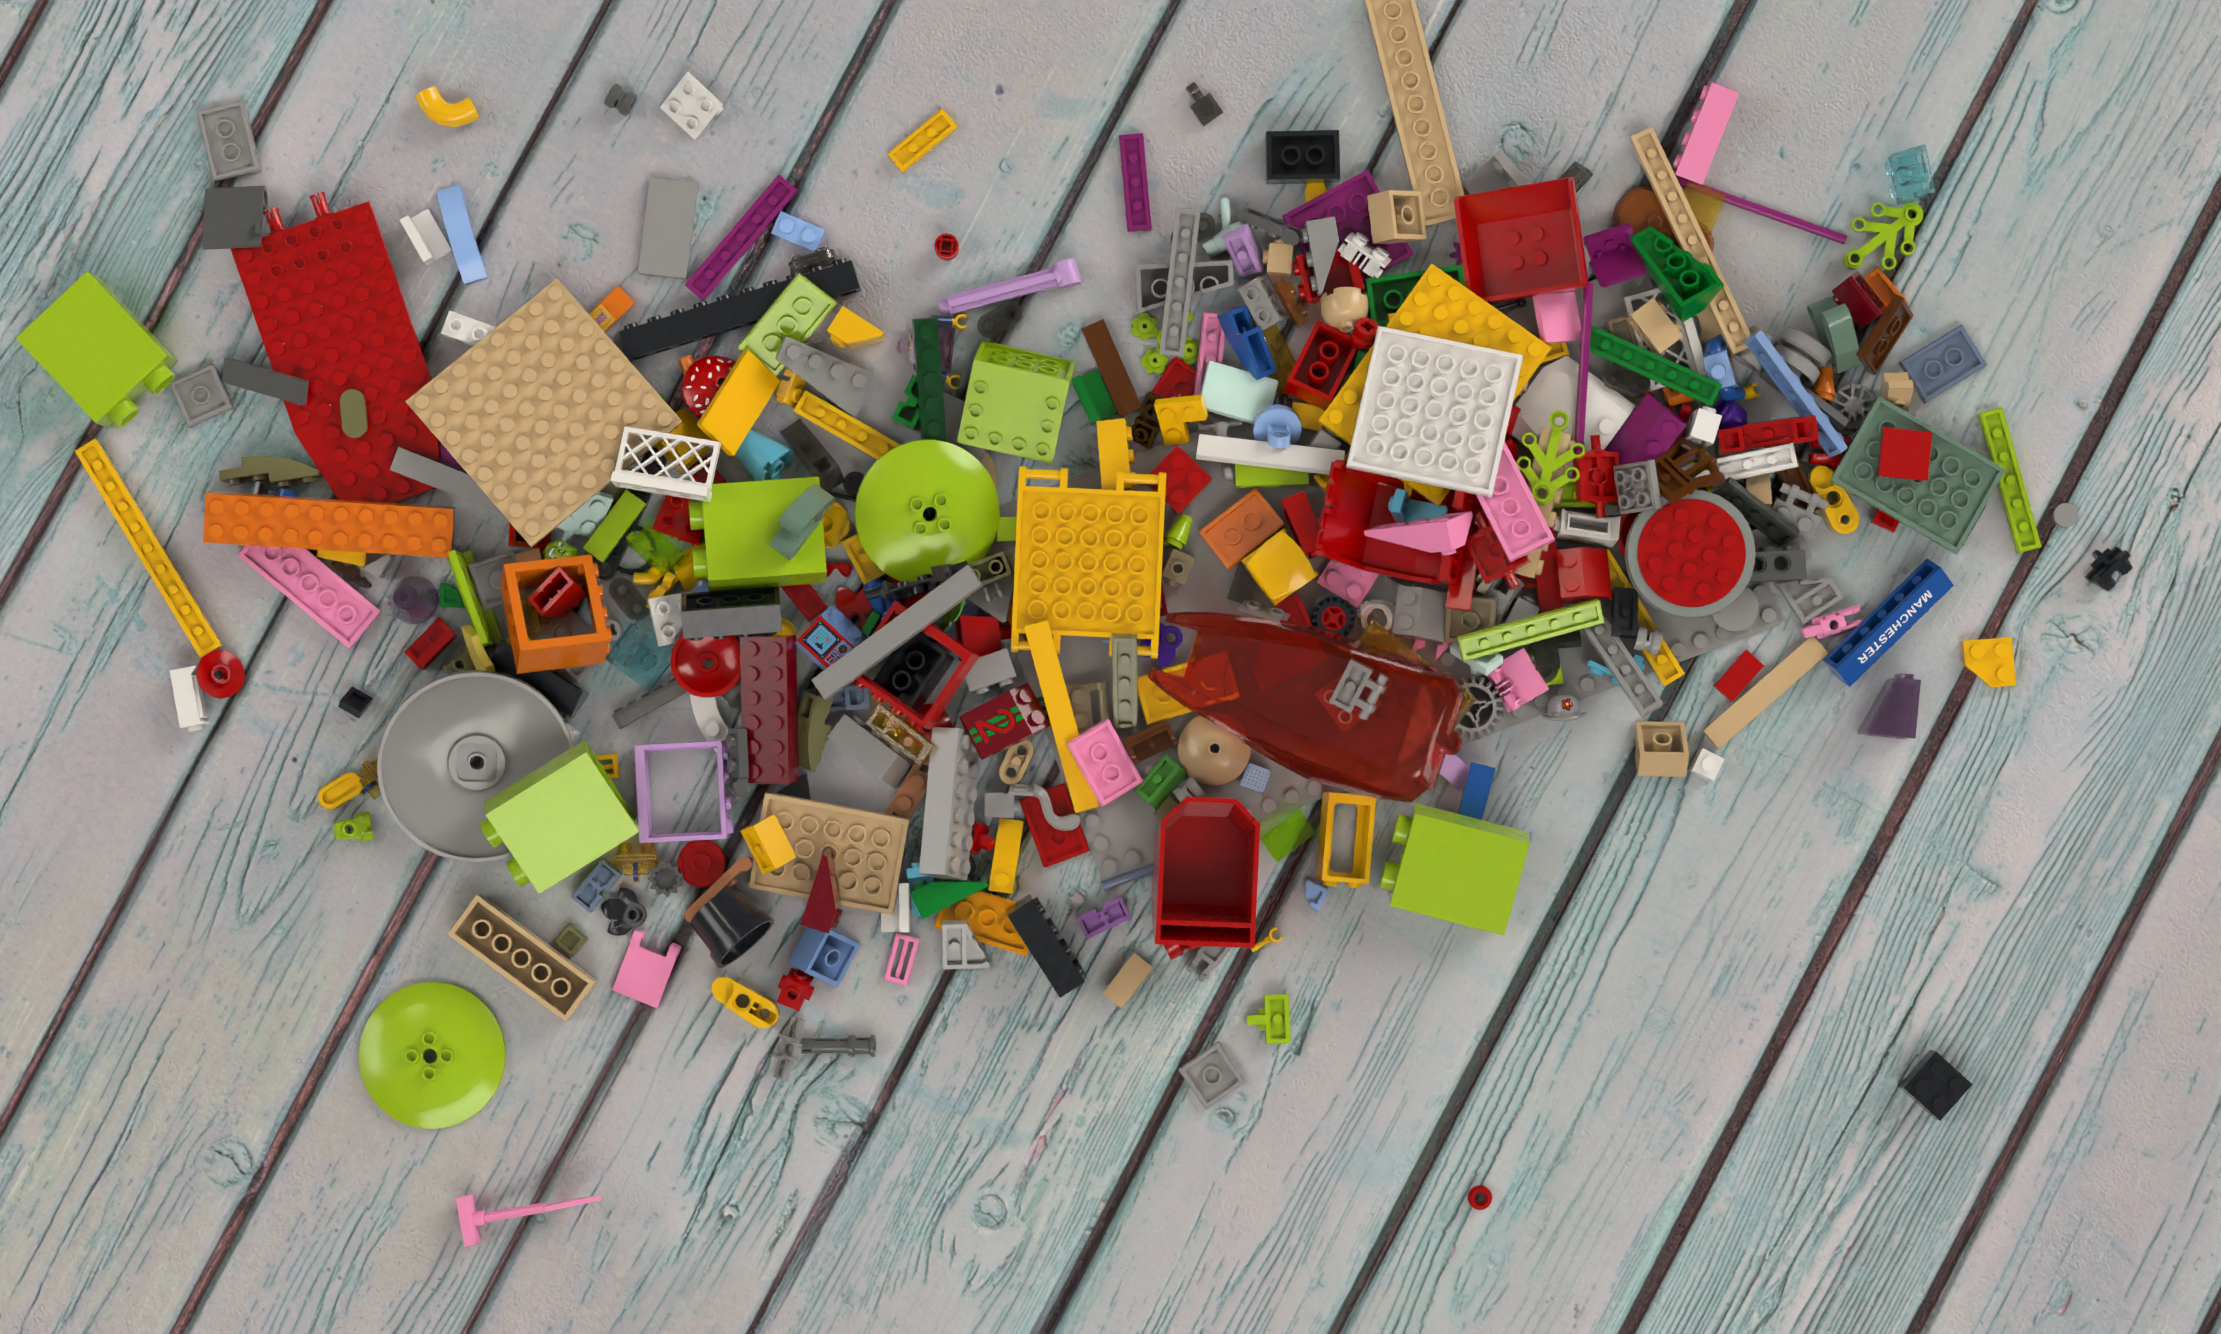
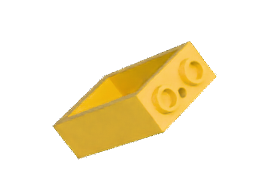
[1315,792,1376,888]

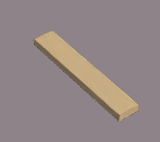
[1702,636,1828,749]

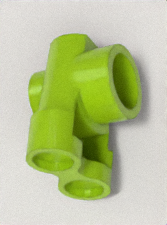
[332,811,373,842]

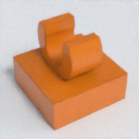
[1662,387,1693,412]

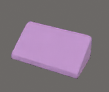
[1222,223,1265,277]

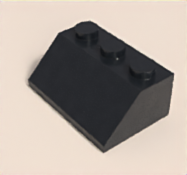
[873,633,955,712]

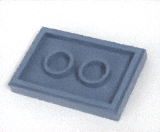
[1899,324,1987,404]

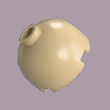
[1320,287,1368,332]

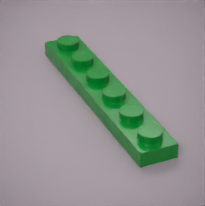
[1578,325,1723,407]

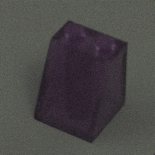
[1858,673,1921,740]

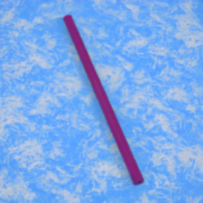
[1675,175,1847,244]
[1572,283,1594,478]

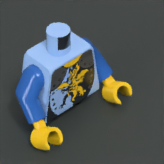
[1703,334,1761,401]

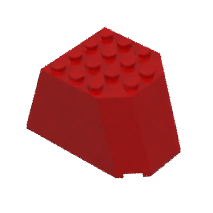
[1151,796,1260,948]

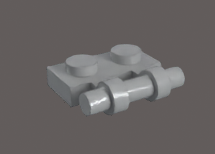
[1772,483,1829,539]
[1329,658,1389,720]

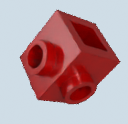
[777,968,815,1011]

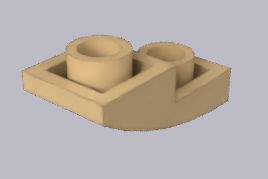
[1103,953,1153,1009]

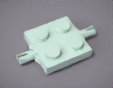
[556,491,613,544]

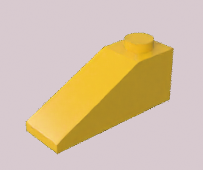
[988,818,1024,894]

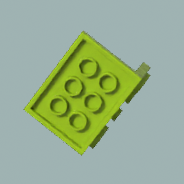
[957,340,1077,464]

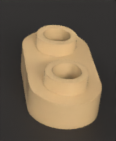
[999,740,1034,785]

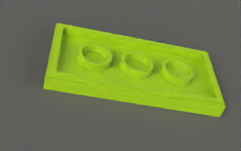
[737,272,837,376]

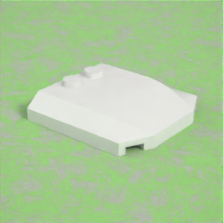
[1512,356,1635,483]

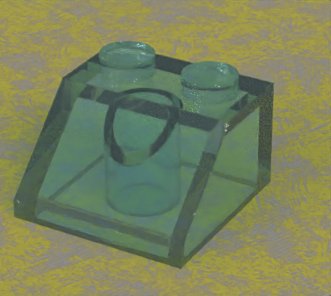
[1885,144,1935,205]
[605,619,673,691]

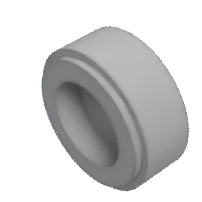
[2052,503,2078,528]

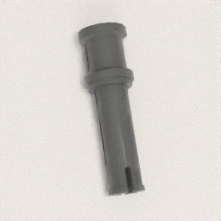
[801,1035,876,1057]

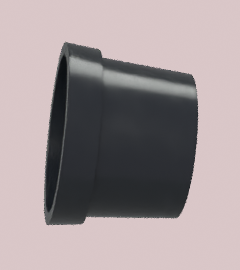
[690,886,774,968]

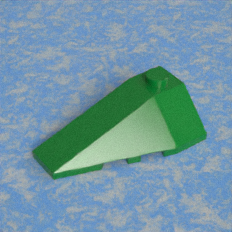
[1630,226,1724,322]

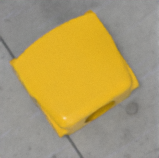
[1241,528,1318,606]

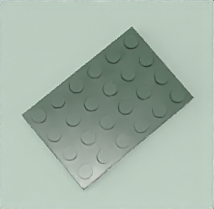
[1829,396,2006,554]

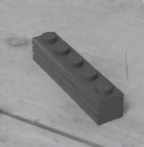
[612,678,687,729]

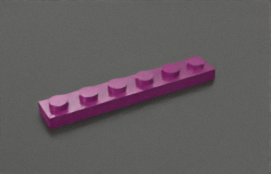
[685,175,798,301]

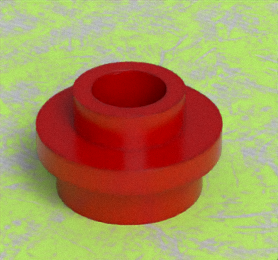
[1467,1185,1492,1210]

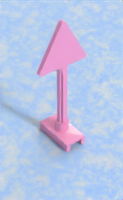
[456,1194,602,1247]

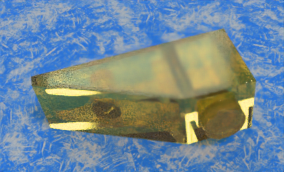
[866,704,935,766]

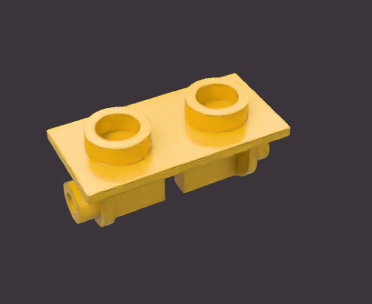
[775,368,806,408]

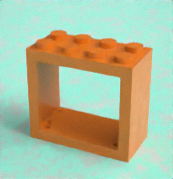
[500,555,612,674]

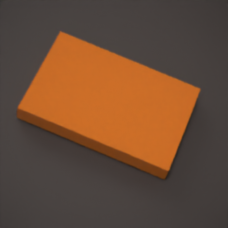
[1198,487,1286,571]

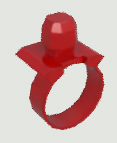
[970,821,995,855]

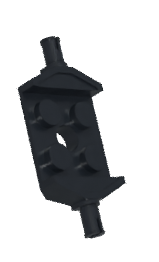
[865,560,968,601]

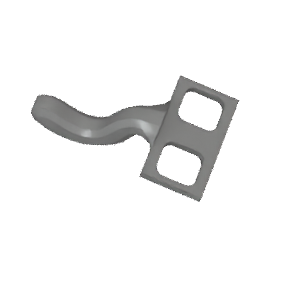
[1197,412,1242,481]
[1009,783,1080,831]

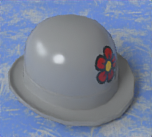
[1542,694,1586,721]

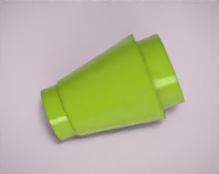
[1163,513,1193,551]

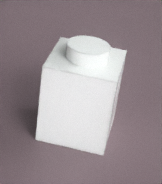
[1688,748,1725,781]

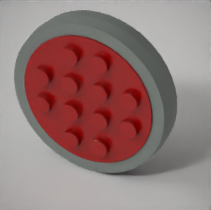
[1625,489,1755,619]

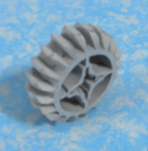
[1438,675,1504,741]

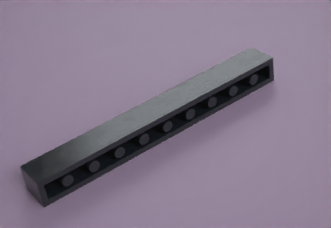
[619,258,861,362]

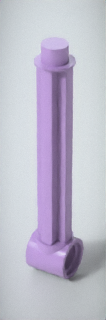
[938,258,1082,316]

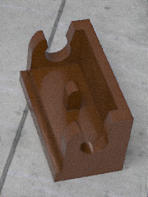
[1123,719,1178,765]

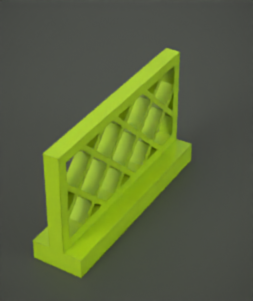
[448,550,504,649]

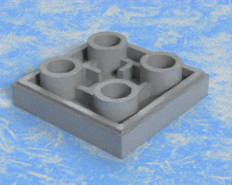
[1613,459,1662,514]

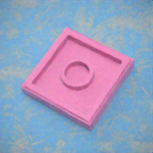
[1532,292,1581,344]

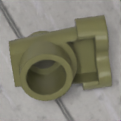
[443,647,476,675]

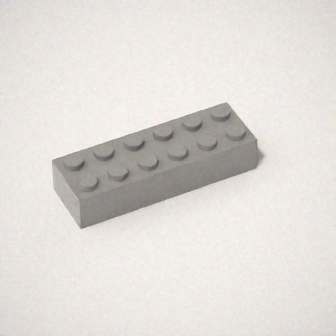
[919,727,979,881]

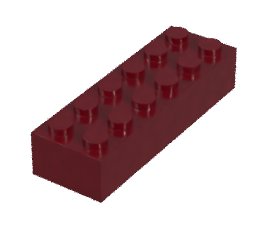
[740,634,799,784]

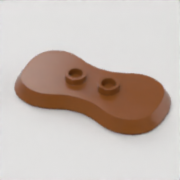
[1613,186,1714,252]

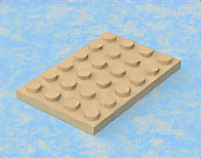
[748,791,910,915]

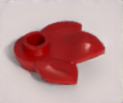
[826,587,872,630]

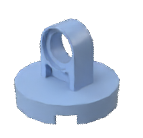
[1252,404,1302,449]

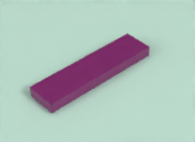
[1119,133,1152,232]

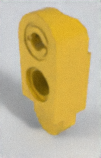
[1808,465,1860,534]
[711,976,780,1029]

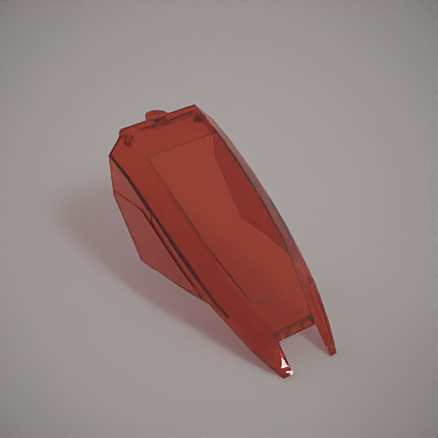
[1148,612,1464,803]

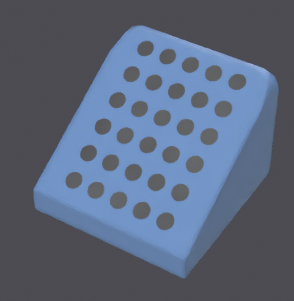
[1240,762,1272,794]

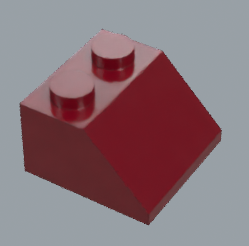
[1832,270,1887,329]

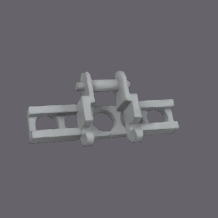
[772,1016,806,1081]

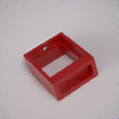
[1279,490,1320,559]

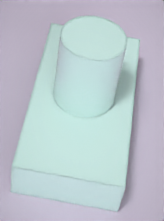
[1450,643,1503,676]

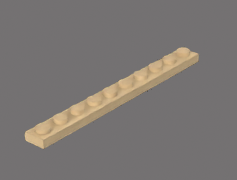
[1629,127,1751,356]

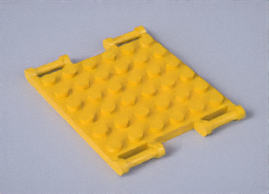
[1011,466,1166,659]

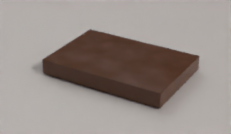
[1857,294,1913,376]

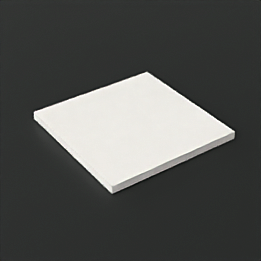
[1346,326,1523,498]

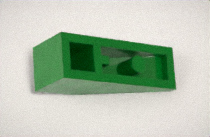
[910,880,989,919]

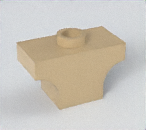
[1880,372,1914,412]

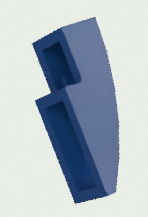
[1217,305,1277,380]

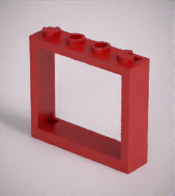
[853,600,979,730]

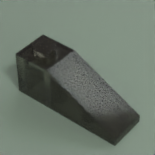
[780,419,845,492]

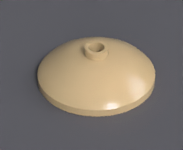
[1178,712,1251,786]

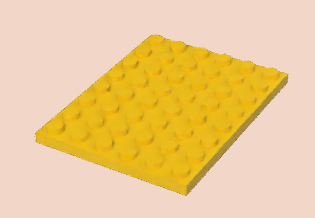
[1318,263,1551,506]

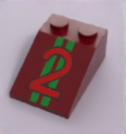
[959,682,1051,760]
[800,847,843,934]

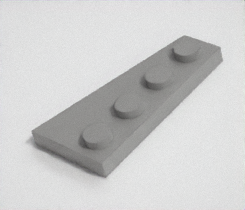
[775,336,874,419]

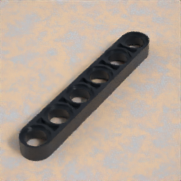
[595,448,667,581]

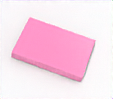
[1066,718,1143,807]

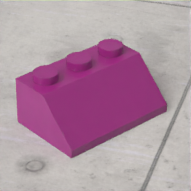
[1604,393,1687,465]

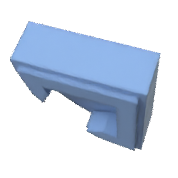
[1304,879,1329,912]

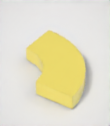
[461,624,495,672]

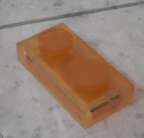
[1274,278,1308,328]

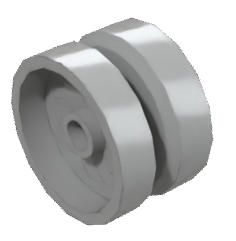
[1774,327,1832,385]

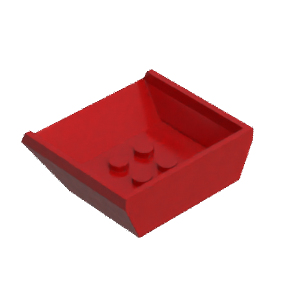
[1454,176,1589,304]

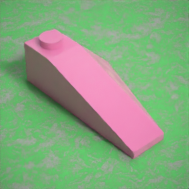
[1364,511,1473,555]

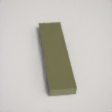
[1112,633,1138,729]

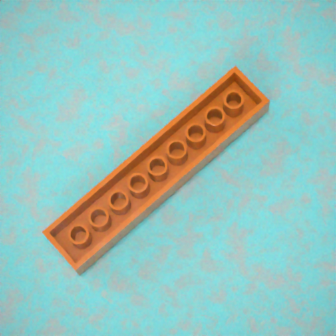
[203,491,456,558]

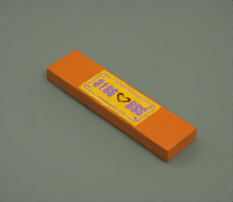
[589,286,636,333]

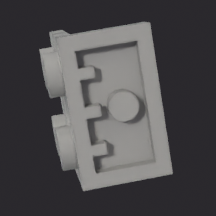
[1462,149,1529,194]

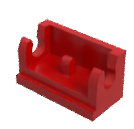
[404,617,459,670]

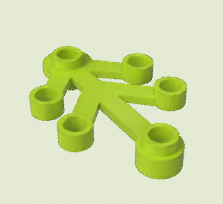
[1843,202,1923,271]
[1516,410,1585,506]

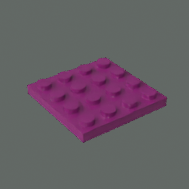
[1282,169,1414,283]

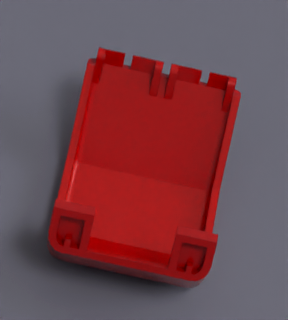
[1314,460,1474,584]

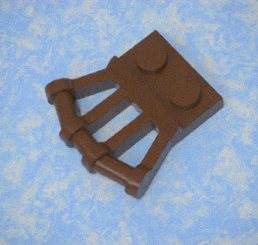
[1655,435,1726,504]

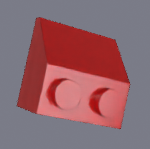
[1556,547,1612,604]

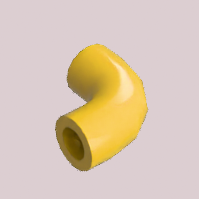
[415,86,480,128]

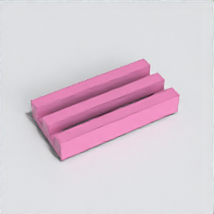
[884,932,920,986]

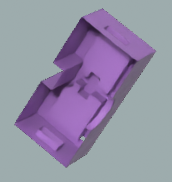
[1077,896,1131,939]

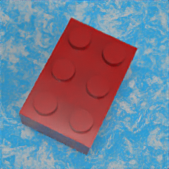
[1284,320,1359,411]

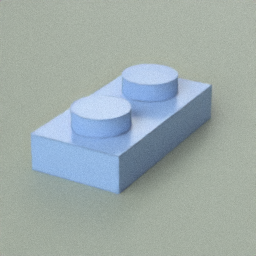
[771,211,826,253]

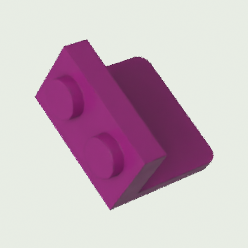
[1583,222,1646,287]

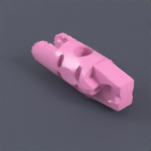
[1800,604,1863,639]

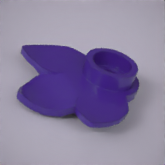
[1140,622,1183,667]

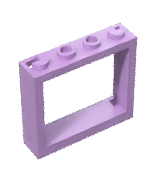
[634,740,734,843]

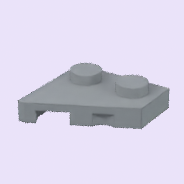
[1776,577,1844,624]

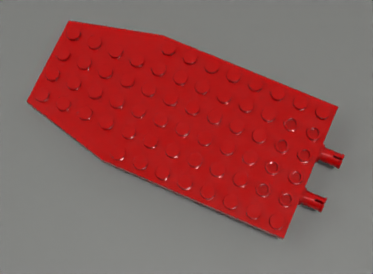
[230,192,441,503]

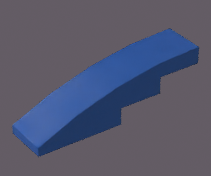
[1457,762,1495,820]

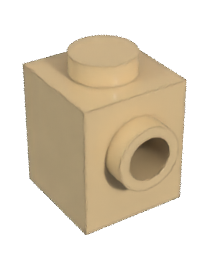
[1263,239,1293,277]

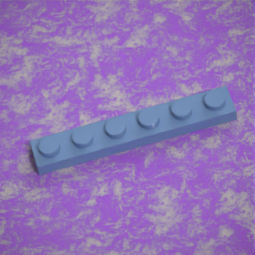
[1743,330,1848,457]

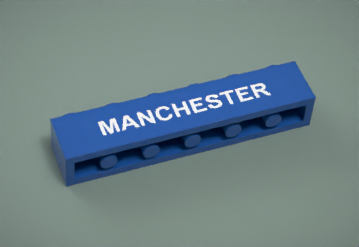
[1823,559,1954,687]

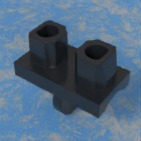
[2085,547,2133,591]

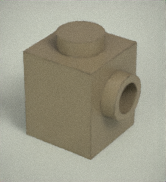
[1162,548,1196,588]

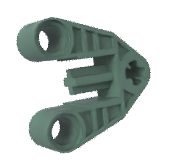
[1807,297,1860,374]
[770,484,835,560]

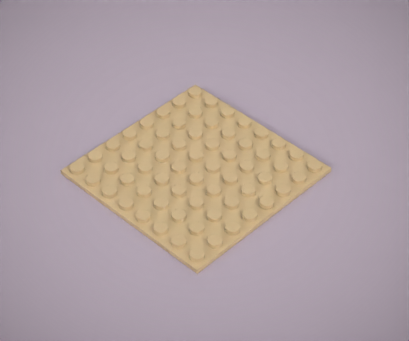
[405,278,683,548]

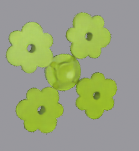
[1131,311,1199,375]

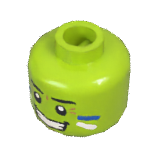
[542,540,579,560]

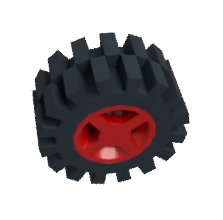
[1311,596,1356,641]

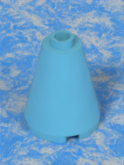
[735,429,794,481]

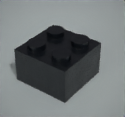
[1898,1050,1973,1121]

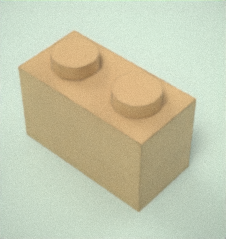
[1626,298,1683,355]

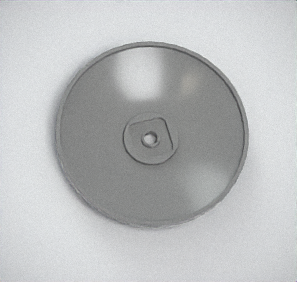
[377,670,574,862]

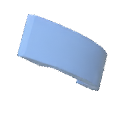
[437,185,488,284]

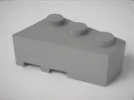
[827,714,913,789]

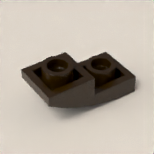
[1132,391,1165,449]

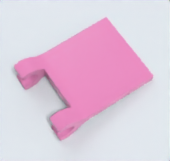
[612,928,682,1008]

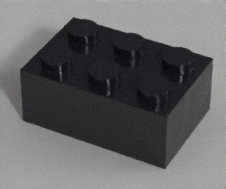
[1265,130,1340,184]

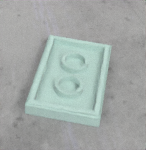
[1200,360,1278,424]

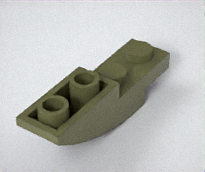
[219,456,323,488]
[969,547,1015,587]
[798,670,834,772]

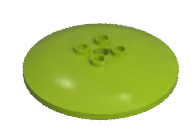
[854,439,1000,582]
[359,982,506,1129]

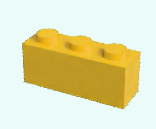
[1096,418,1137,491]

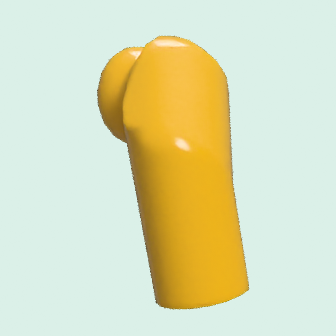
[633,561,667,585]

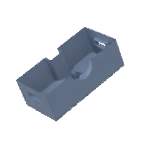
[571,859,623,913]

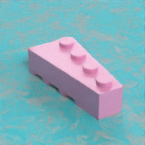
[1672,81,1739,185]

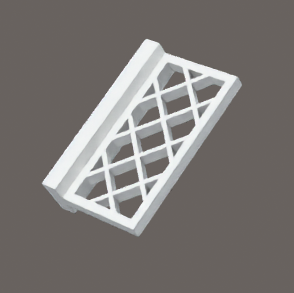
[1624,288,1707,392]
[611,426,721,502]

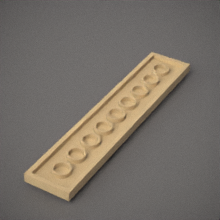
[1364,0,1464,227]

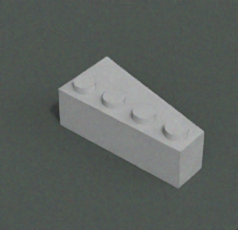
[1135,260,1234,314]

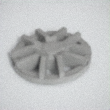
[1831,384,1875,430]

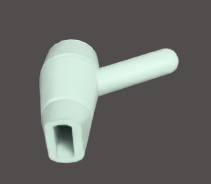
[1202,197,1243,258]

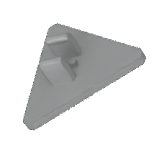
[966,575,1014,622]

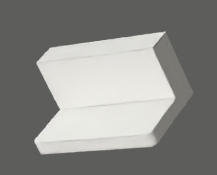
[400,209,452,265]
[881,883,911,932]

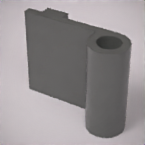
[202,186,268,250]

